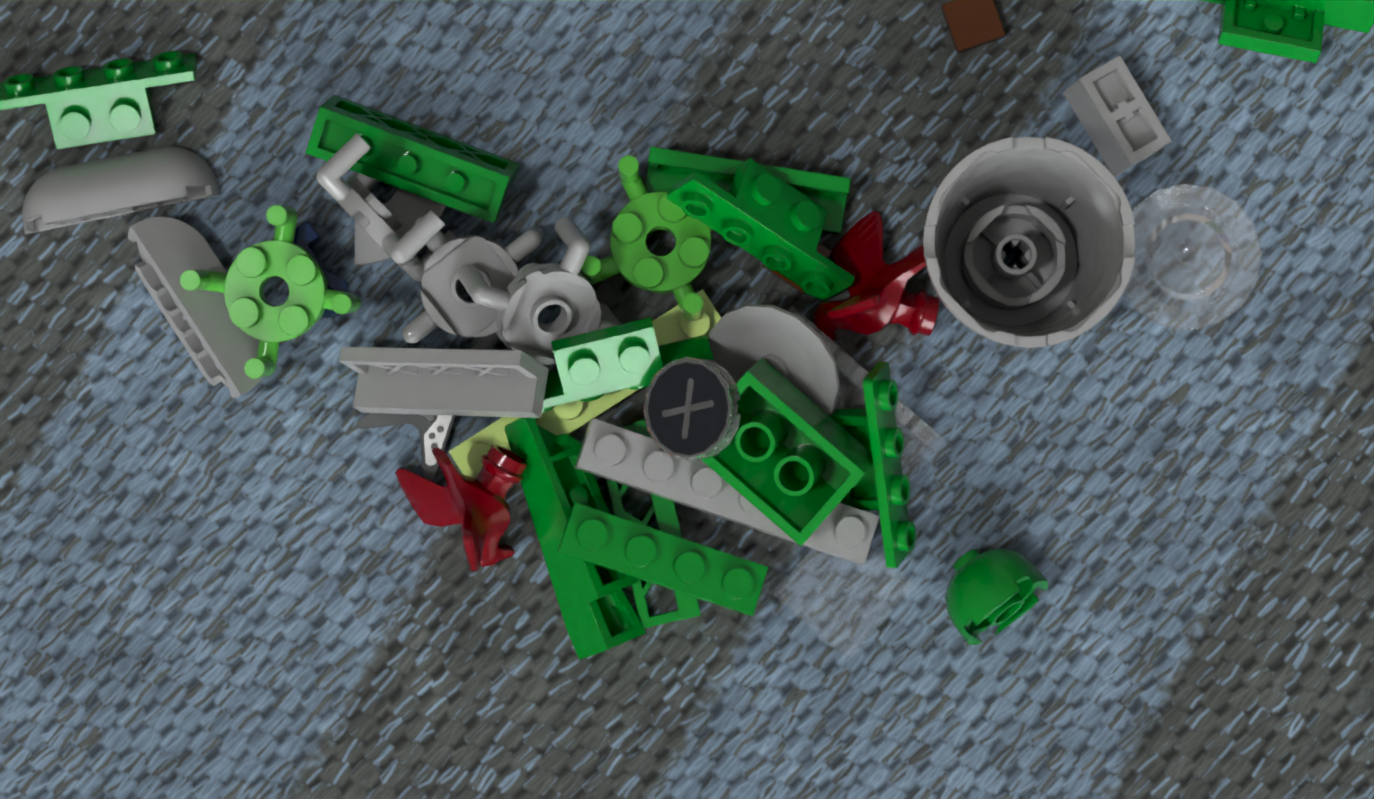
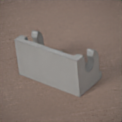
[1063,55,1172,177]

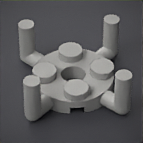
[316,133,457,282]
[402,214,545,350]
[458,217,621,365]

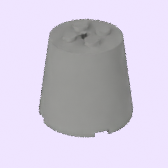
[923,137,1135,348]

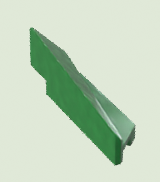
[505,418,646,660]

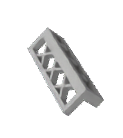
[339,347,549,418]

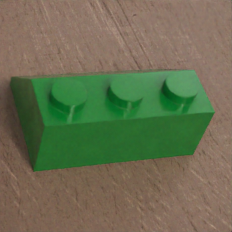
[697,358,873,546]

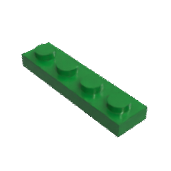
[557,502,768,616]

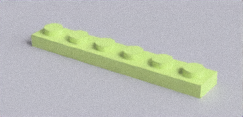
[448,289,721,478]

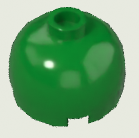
[945,548,1048,645]

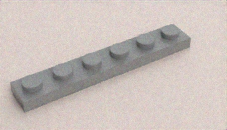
[575,418,880,565]

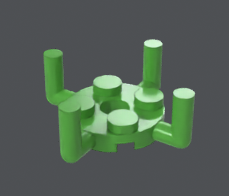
[581,155,729,321]
[180,205,361,379]

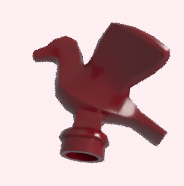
[813,210,939,346]
[395,444,528,571]

